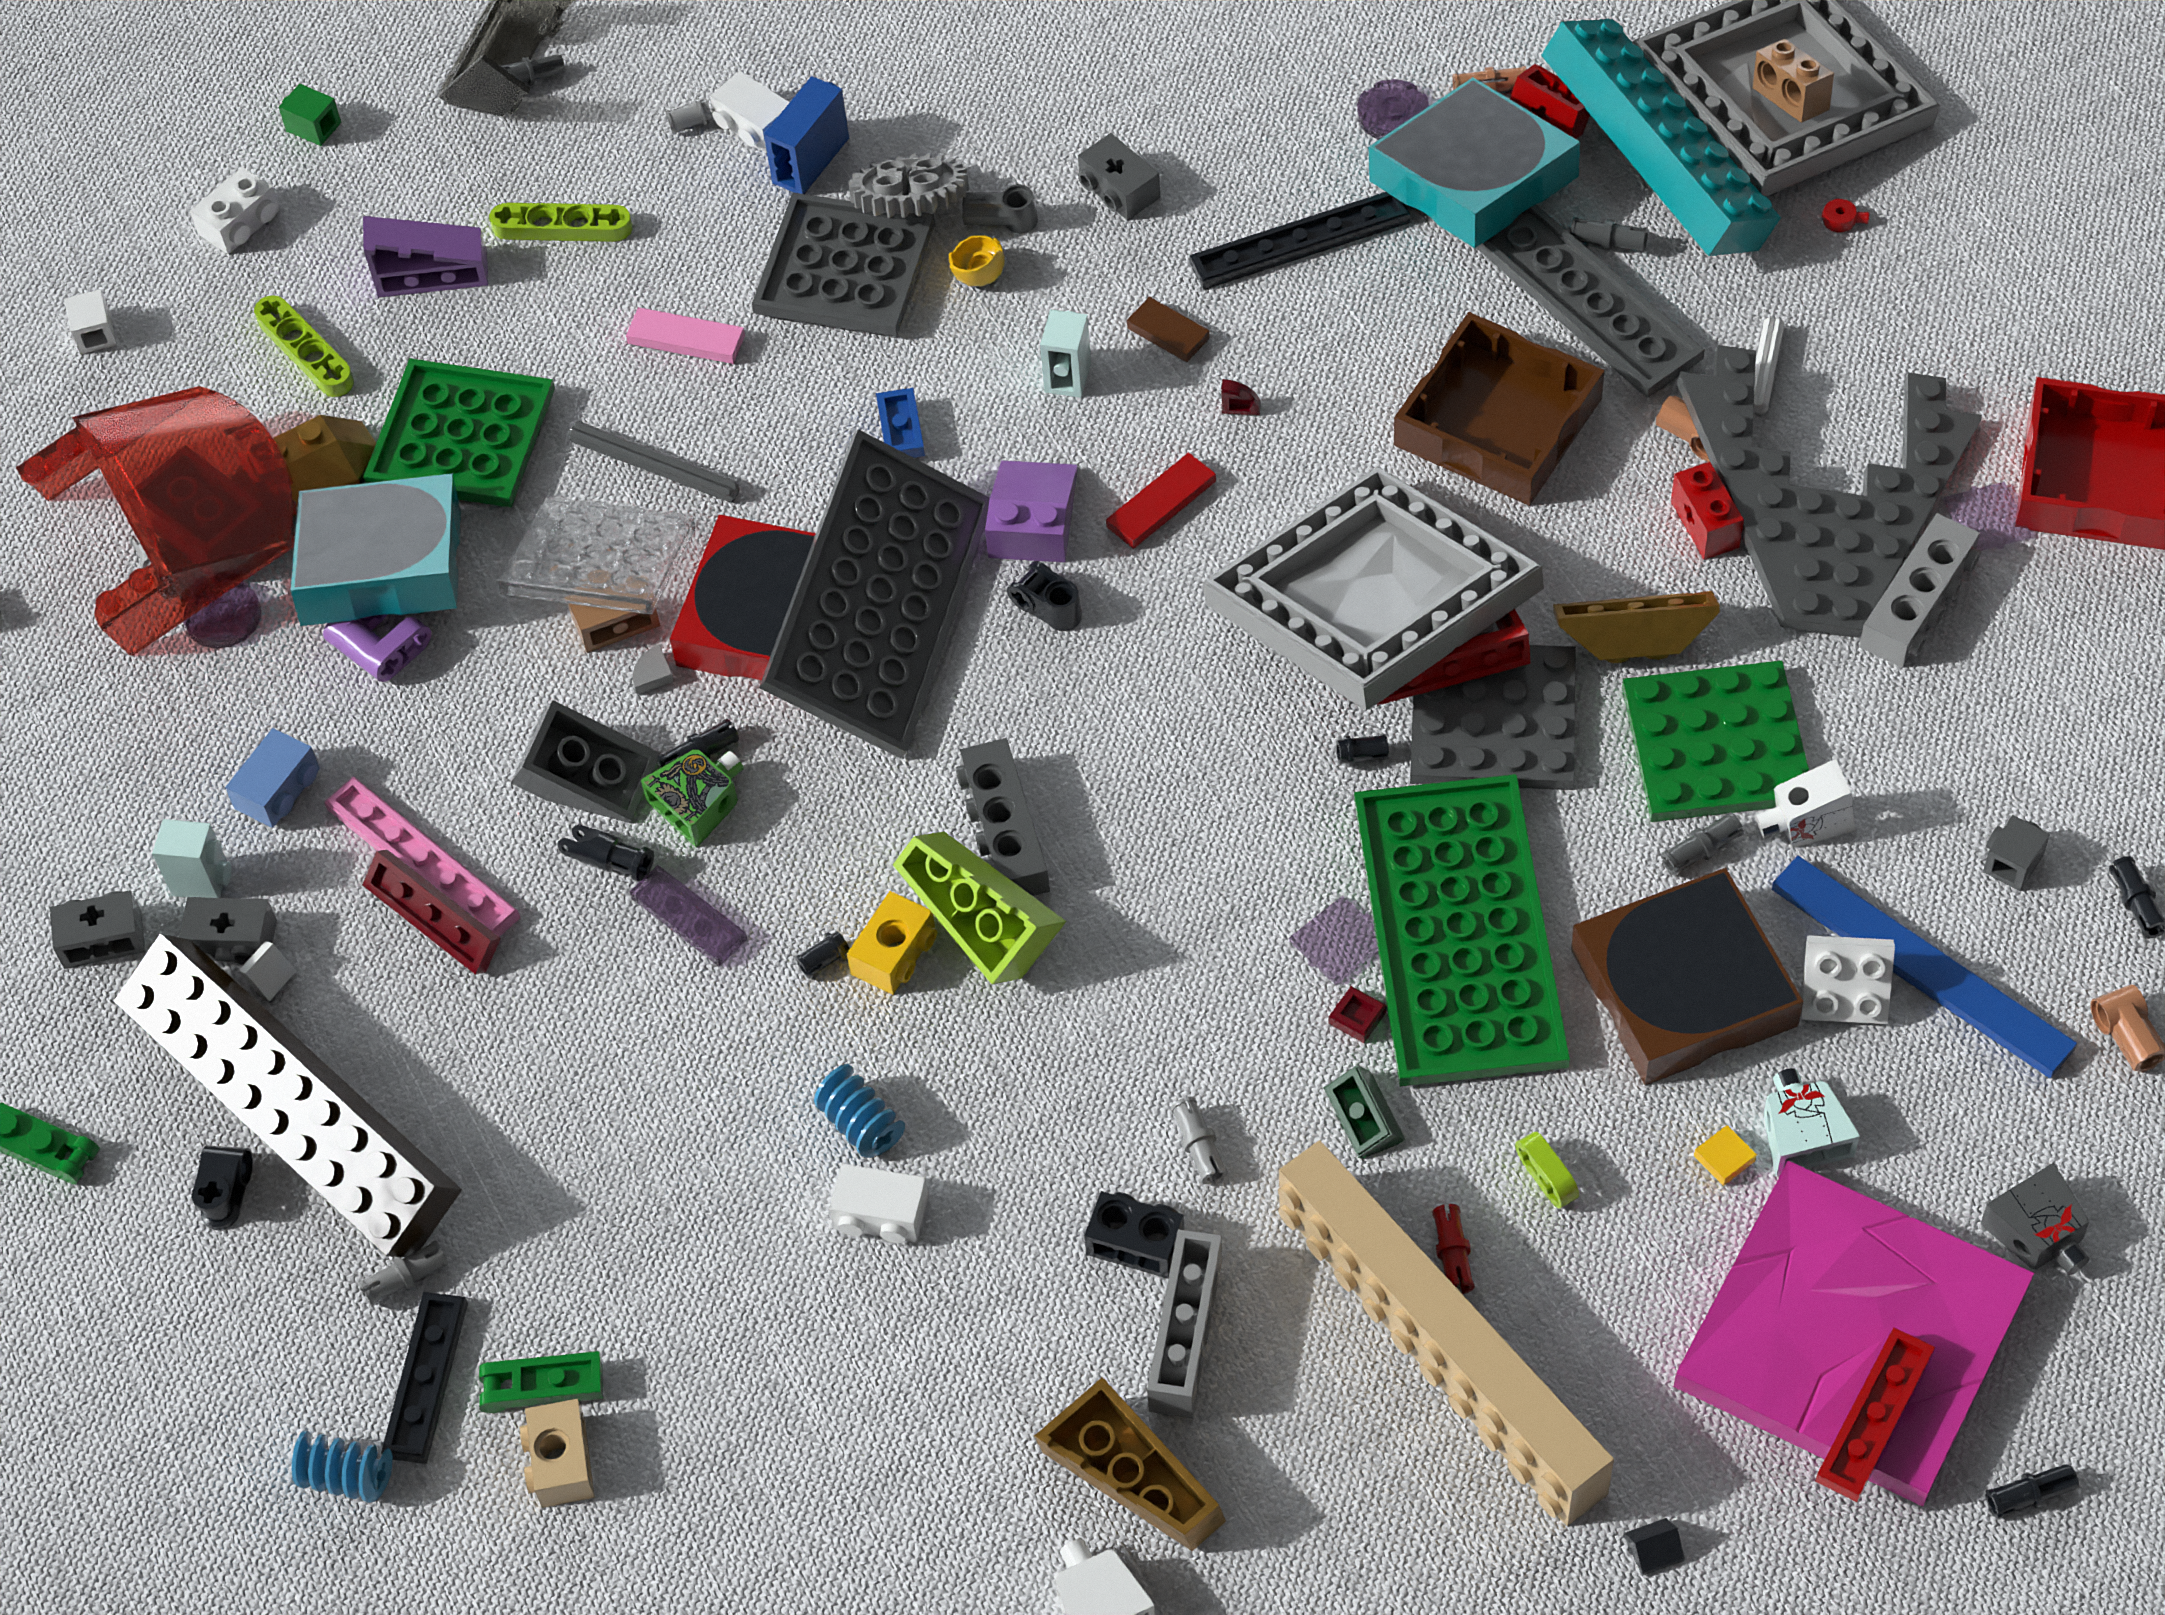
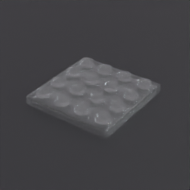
[499,496,696,615]

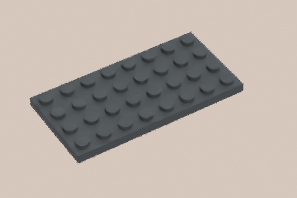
[759,429,990,758]

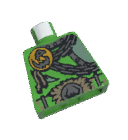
[641,750,744,847]

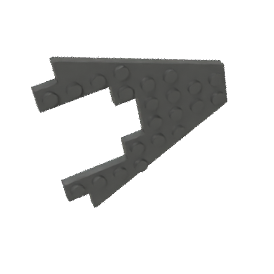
[1677,345,1982,638]

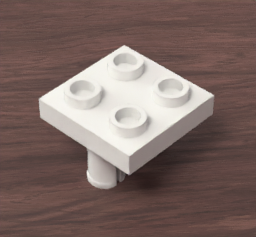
[1801,935,1895,1024]

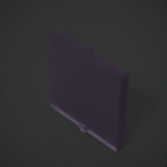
[1943,482,2031,551]
[1289,896,1378,985]

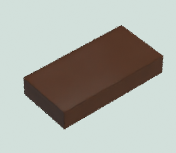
[1127,296,1210,362]

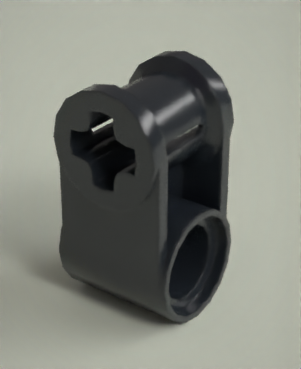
[1007,561,1082,631]
[191,1146,253,1230]

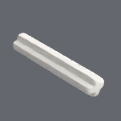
[1753,317,1784,414]

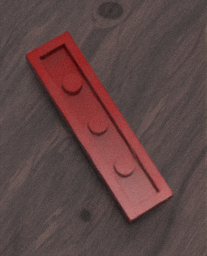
[1815,1327,1935,1502]

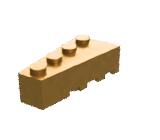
[1034,1377,1226,1551]

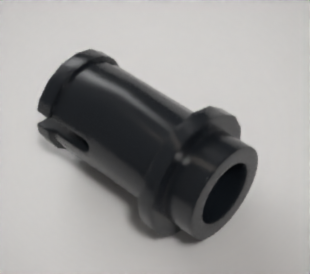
[1336,734,1389,767]
[795,931,850,979]

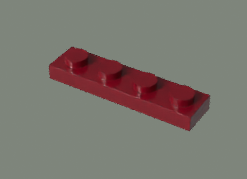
[362,850,501,975]

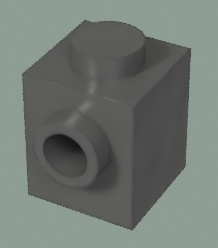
[1983,815,2050,891]

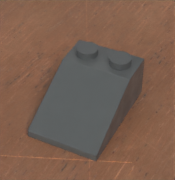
[511,700,661,823]

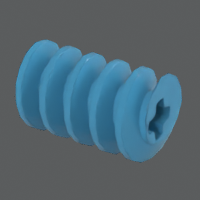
[814,1063,905,1158]
[292,1430,393,1503]

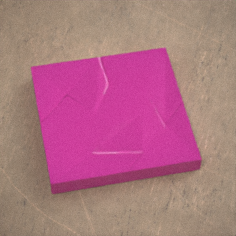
[1673,1161,2034,1507]

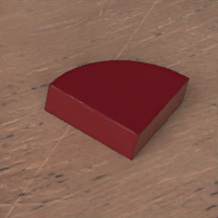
[1221,379,1261,415]

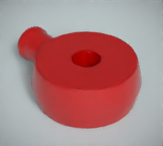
[1822,199,1870,233]

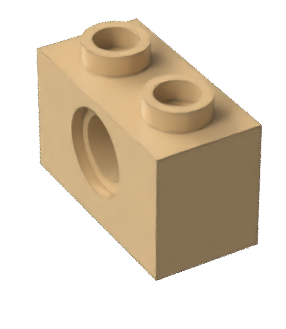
[519,1399,595,1508]

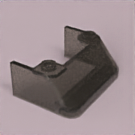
[437,0,575,117]

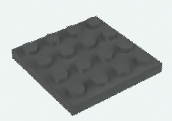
[752,192,935,337]
[1410,645,1576,790]

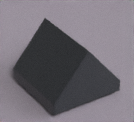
[1624,1518,1685,1576]

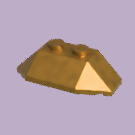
[231,415,376,518]
[1553,591,1720,663]

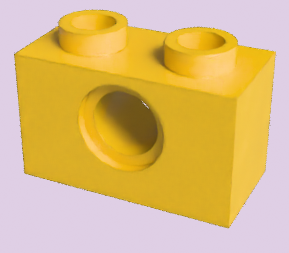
[847,891,937,995]

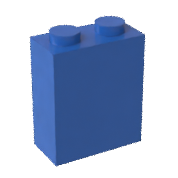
[764,76,849,194]

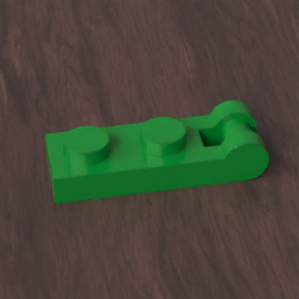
[0,1102,100,1185]
[479,1351,603,1413]

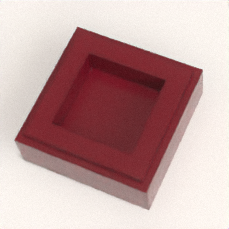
[1328,986,1387,1043]

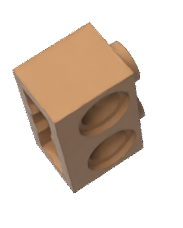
[1753,39,1834,123]

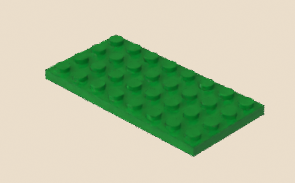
[1354,774,1570,1087]

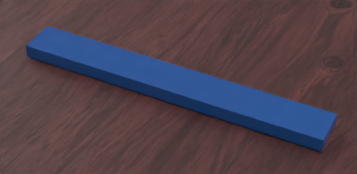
[1771,855,2077,1079]

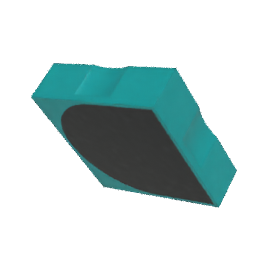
[1368,77,1580,248]
[290,473,461,626]

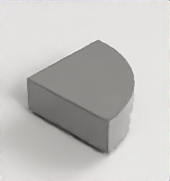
[633,644,674,695]

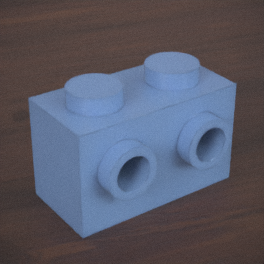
[225,728,320,828]

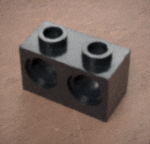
[1084,1191,1185,1279]

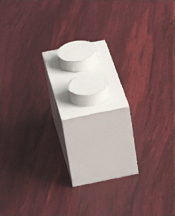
[710,70,790,154]
[829,1163,929,1243]

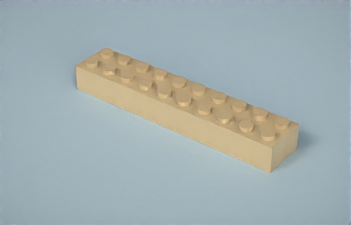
[1278,1140,1614,1527]

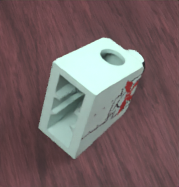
[1764,1068,1860,1176]

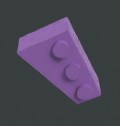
[363,216,488,298]

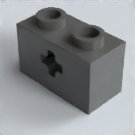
[1078,133,1161,221]
[49,890,145,969]
[179,897,277,965]

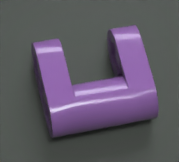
[323,614,431,682]

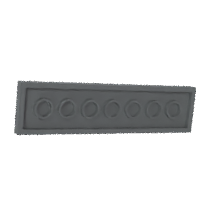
[1476,205,1705,398]

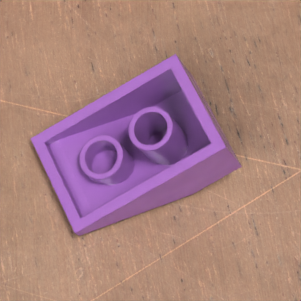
[985,460,1078,563]

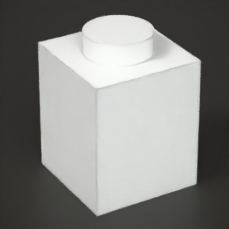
[64,289,117,355]

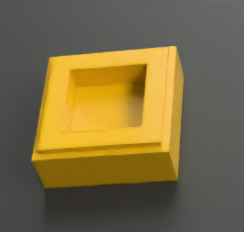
[1694,1125,1757,1186]

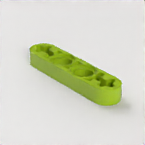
[489,202,633,242]
[254,295,354,397]

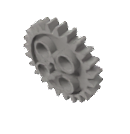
[849,154,969,218]

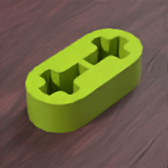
[1515,1131,1580,1209]

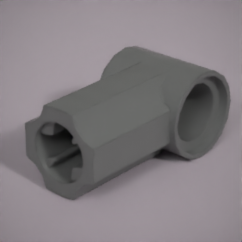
[962,184,1038,234]

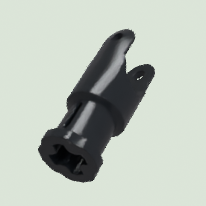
[558,824,654,883]

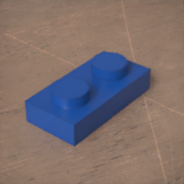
[876,387,925,458]

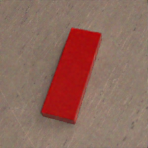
[1106,452,1216,549]

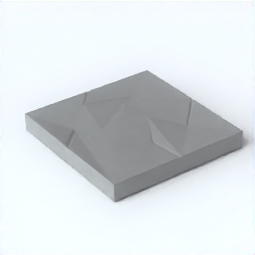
[1632,0,1940,196]
[1202,467,1544,711]

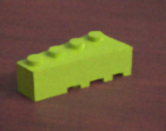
[893,831,1067,985]

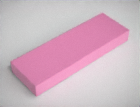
[626,307,745,364]

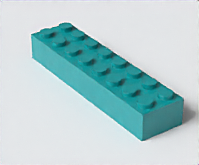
[1541,19,1781,256]

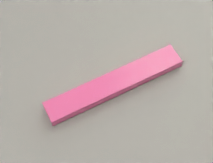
[324,777,520,937]

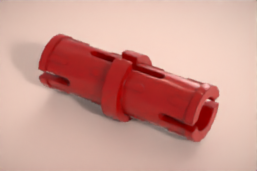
[1432,1204,1475,1294]

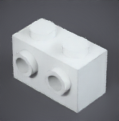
[190,166,281,255]

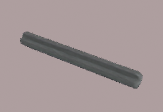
[569,421,740,502]

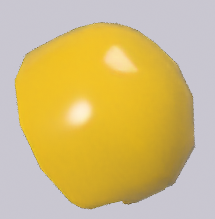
[948,235,1005,287]

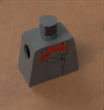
[1981,1163,2090,1275]

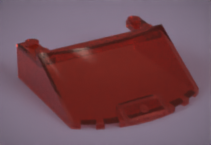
[16,386,297,656]

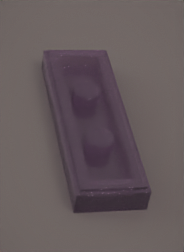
[629,865,747,967]

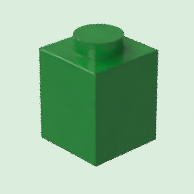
[278,83,342,146]

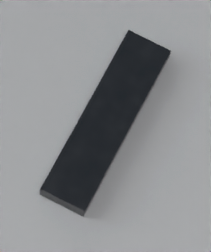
[381,1292,468,1464]

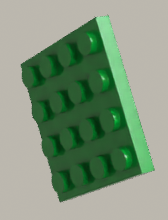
[363,358,555,508]
[1622,660,1809,822]

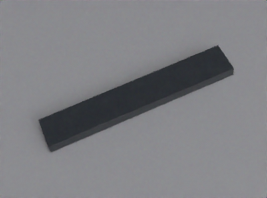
[1189,192,1410,290]

